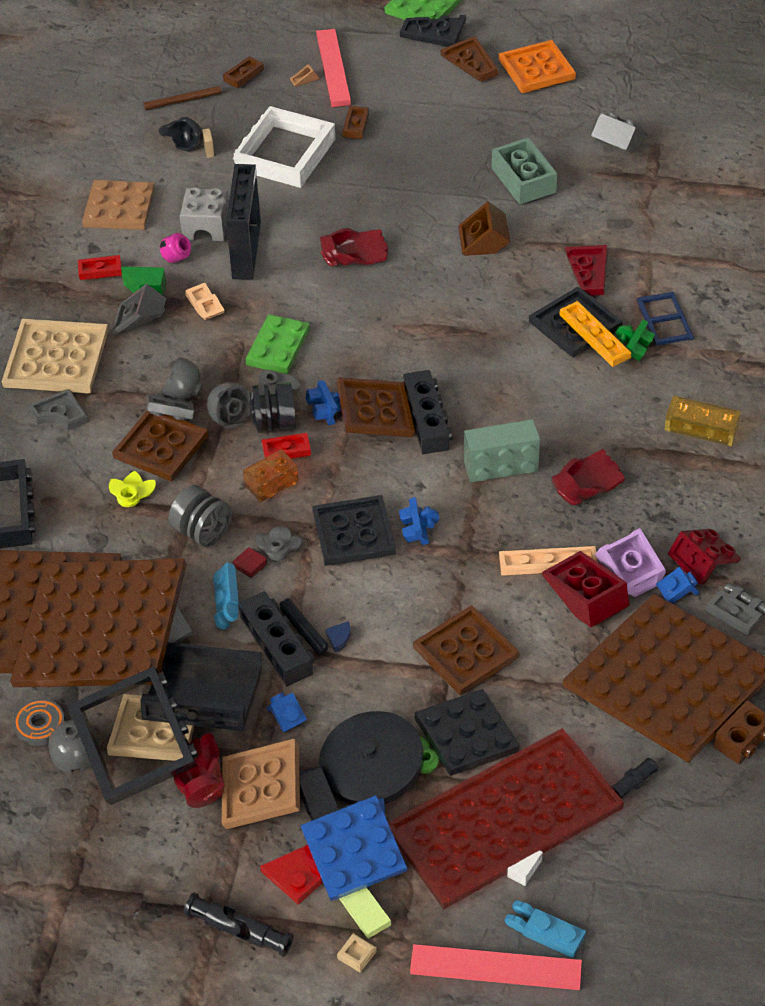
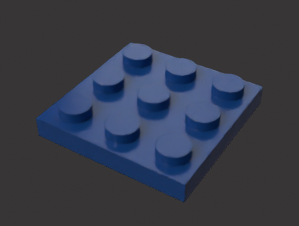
[300,796,407,902]

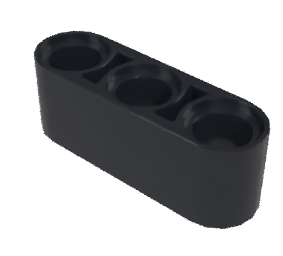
[299,766,339,821]

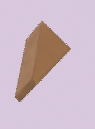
[290,64,320,87]

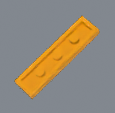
[560,301,631,367]

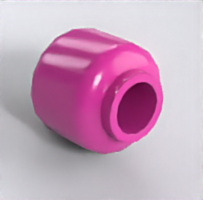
[160,233,191,263]

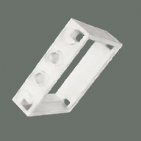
[233,106,335,188]

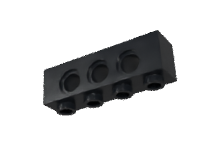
[403,370,453,455]
[239,591,315,687]

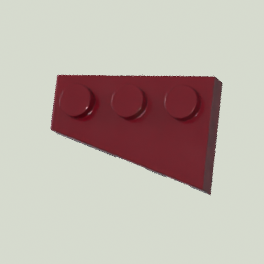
[565,245,608,296]

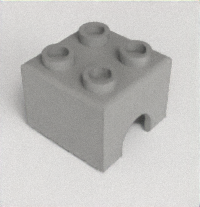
[180,187,229,242]

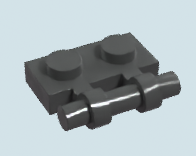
[146,393,194,420]
[706,583,765,636]

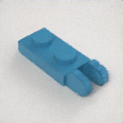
[213,562,239,630]
[504,900,586,958]

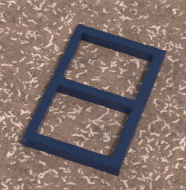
[637,292,694,346]

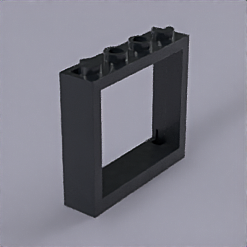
[226,164,261,280]
[0,459,36,549]
[67,666,198,805]

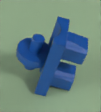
[305,380,342,425]
[399,497,440,545]

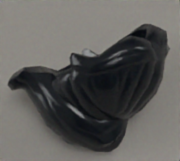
[159,117,203,152]

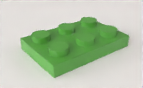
[245,314,310,374]

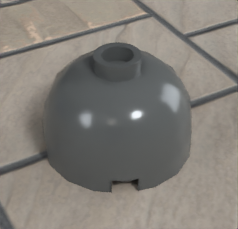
[161,356,202,401]
[207,382,252,429]
[48,719,101,772]

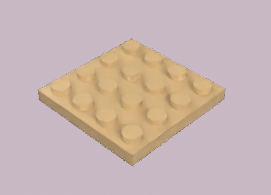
[2,319,109,393]

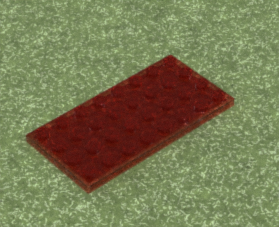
[388,728,624,910]

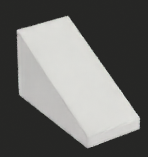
[507,850,542,886]

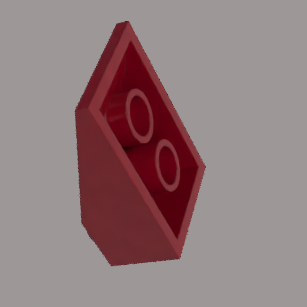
[542,551,629,628]

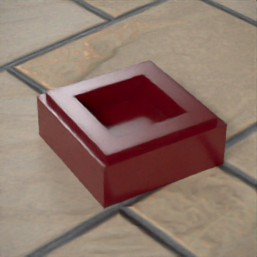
[233,547,267,578]

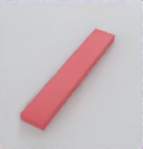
[316,29,351,107]
[410,944,582,990]

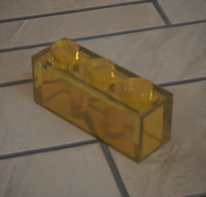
[664,395,741,446]

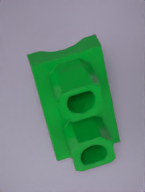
[616,319,655,361]

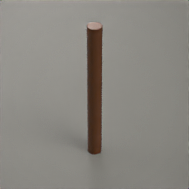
[143,86,221,110]

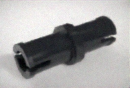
[610,757,658,801]

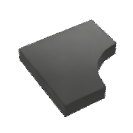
[28,389,89,430]

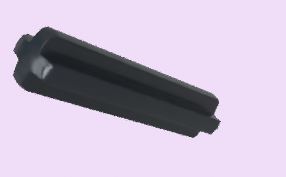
[279,598,328,655]

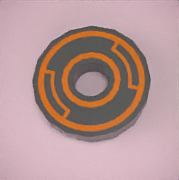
[13,699,65,746]

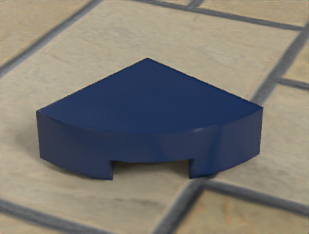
[326,621,351,652]

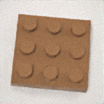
[82,180,155,230]
[222,739,300,829]

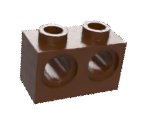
[714,700,765,764]

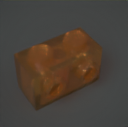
[243,449,299,502]

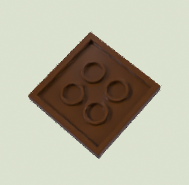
[336,377,415,437]
[112,411,208,482]
[413,605,519,696]

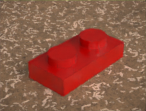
[78,255,122,280]
[262,433,311,463]

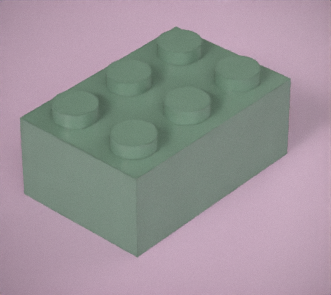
[492,138,557,205]
[464,419,540,482]

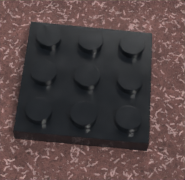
[529,287,622,358]
[312,495,396,566]
[414,689,520,776]

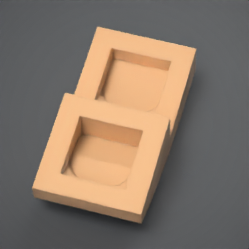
[186,283,225,320]

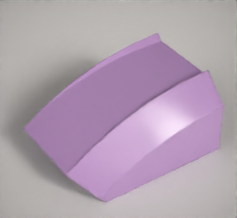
[595,528,666,597]

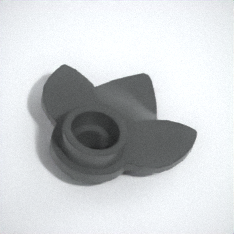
[259,370,301,395]
[255,526,303,561]

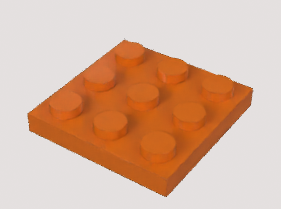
[499,40,576,93]

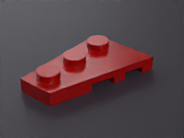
[260,845,323,905]

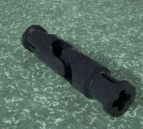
[184,892,294,957]

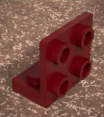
[667,528,741,584]

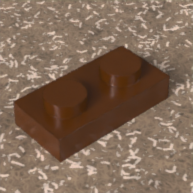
[223,56,264,89]
[343,106,369,139]

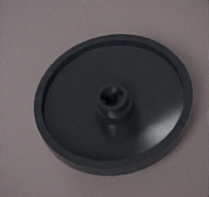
[319,711,424,805]

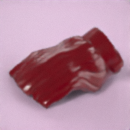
[320,228,388,267]
[551,449,625,505]
[173,733,225,808]

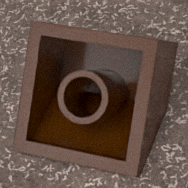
[458,201,510,256]

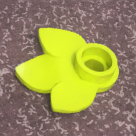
[109,471,156,507]

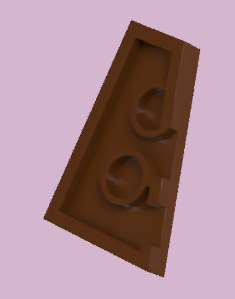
[440,36,499,82]

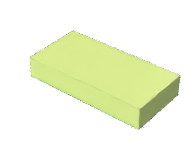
[339,887,391,939]

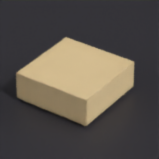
[202,128,214,158]
[337,933,376,973]

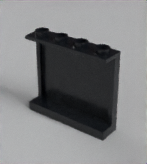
[140,642,262,731]

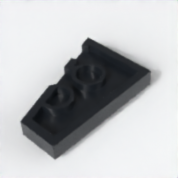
[400,15,466,47]

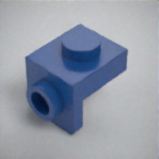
[656,567,700,604]
[266,692,307,733]

